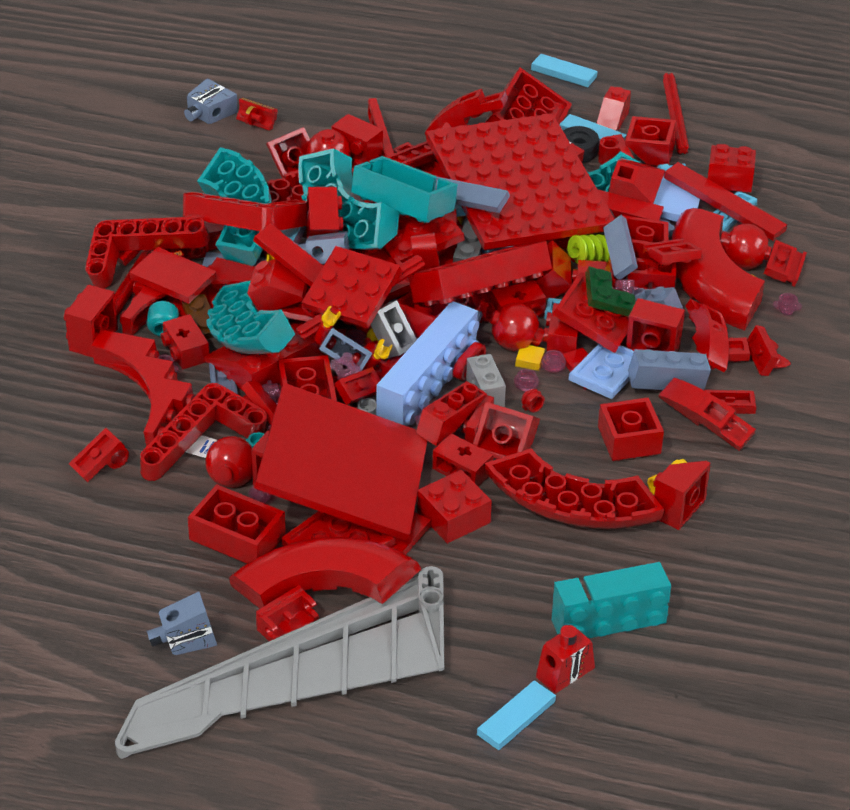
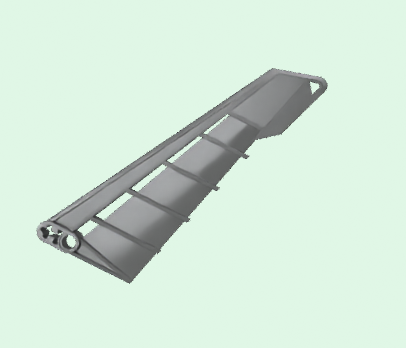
[115,566,444,759]

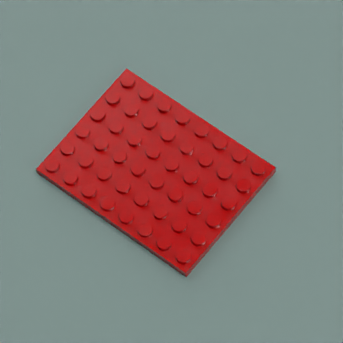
[426,113,615,250]

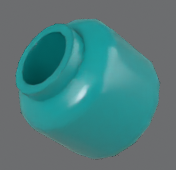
[147,301,179,337]

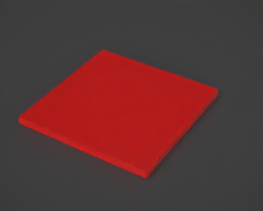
[254,383,427,541]

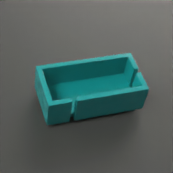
[351,156,458,223]
[551,562,671,638]

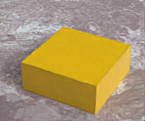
[515,345,545,371]

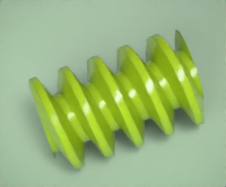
[567,234,610,264]

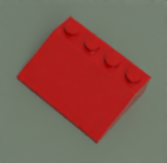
[484,67,572,124]
[204,319,324,391]

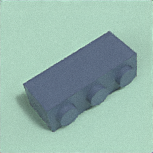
[628,349,711,390]

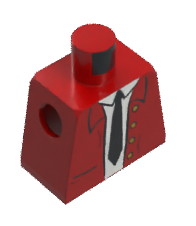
[536,625,595,694]

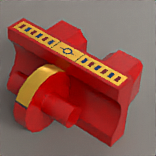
[236,97,278,130]

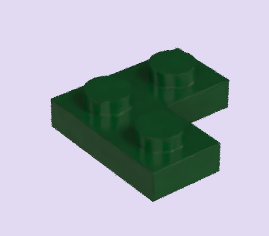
[585,266,636,317]

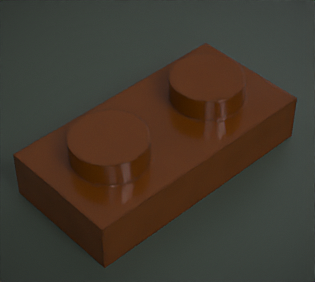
[181,294,214,339]

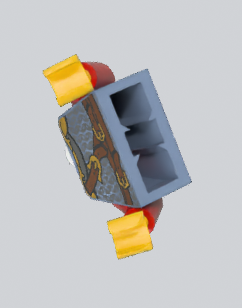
[314,306,393,373]

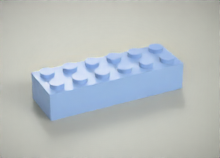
[376,301,479,426]

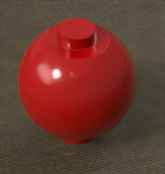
[307,129,351,157]
[720,224,772,270]
[489,303,545,351]
[205,436,253,488]

